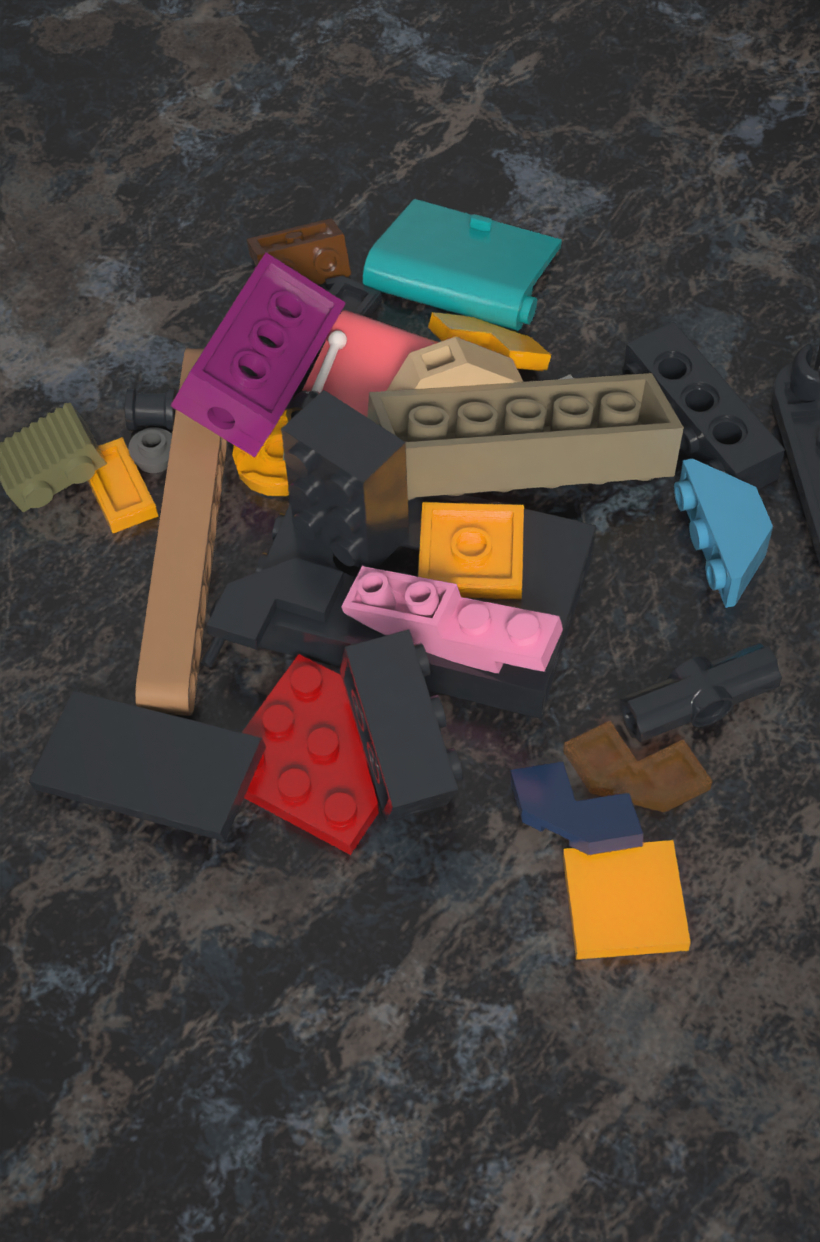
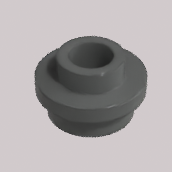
[128,428,172,473]

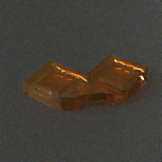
[563,721,712,813]

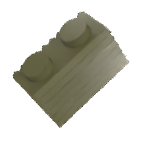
[0,403,107,512]

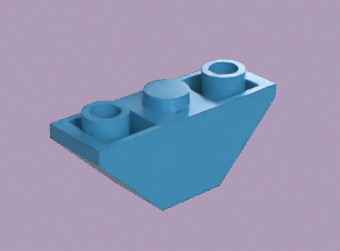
[674,459,773,608]

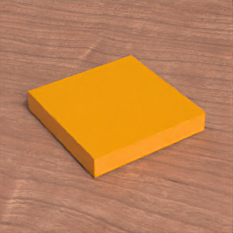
[418,502,524,599]
[563,840,691,960]

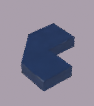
[511,762,643,855]

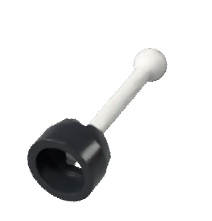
[286,330,347,421]

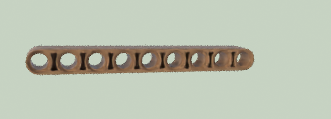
[136,348,228,716]

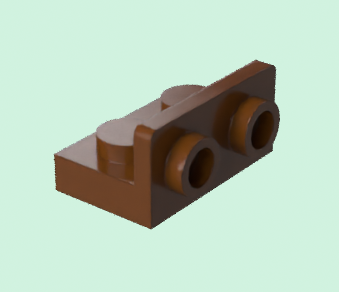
[247,218,351,285]

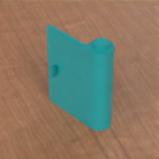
[363,199,562,331]

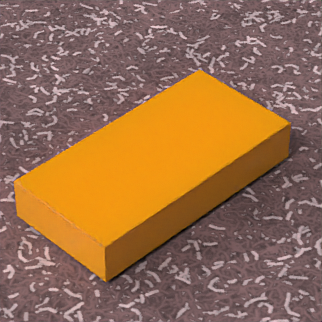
[88,437,158,534]

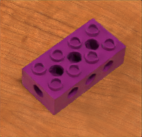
[171,253,346,457]

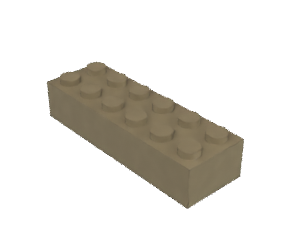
[367,373,684,500]

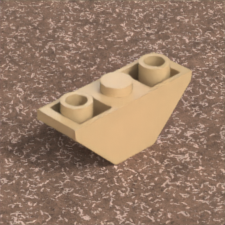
[386,337,523,391]

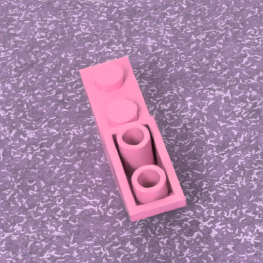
[341,566,563,674]

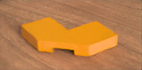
[428,312,551,371]

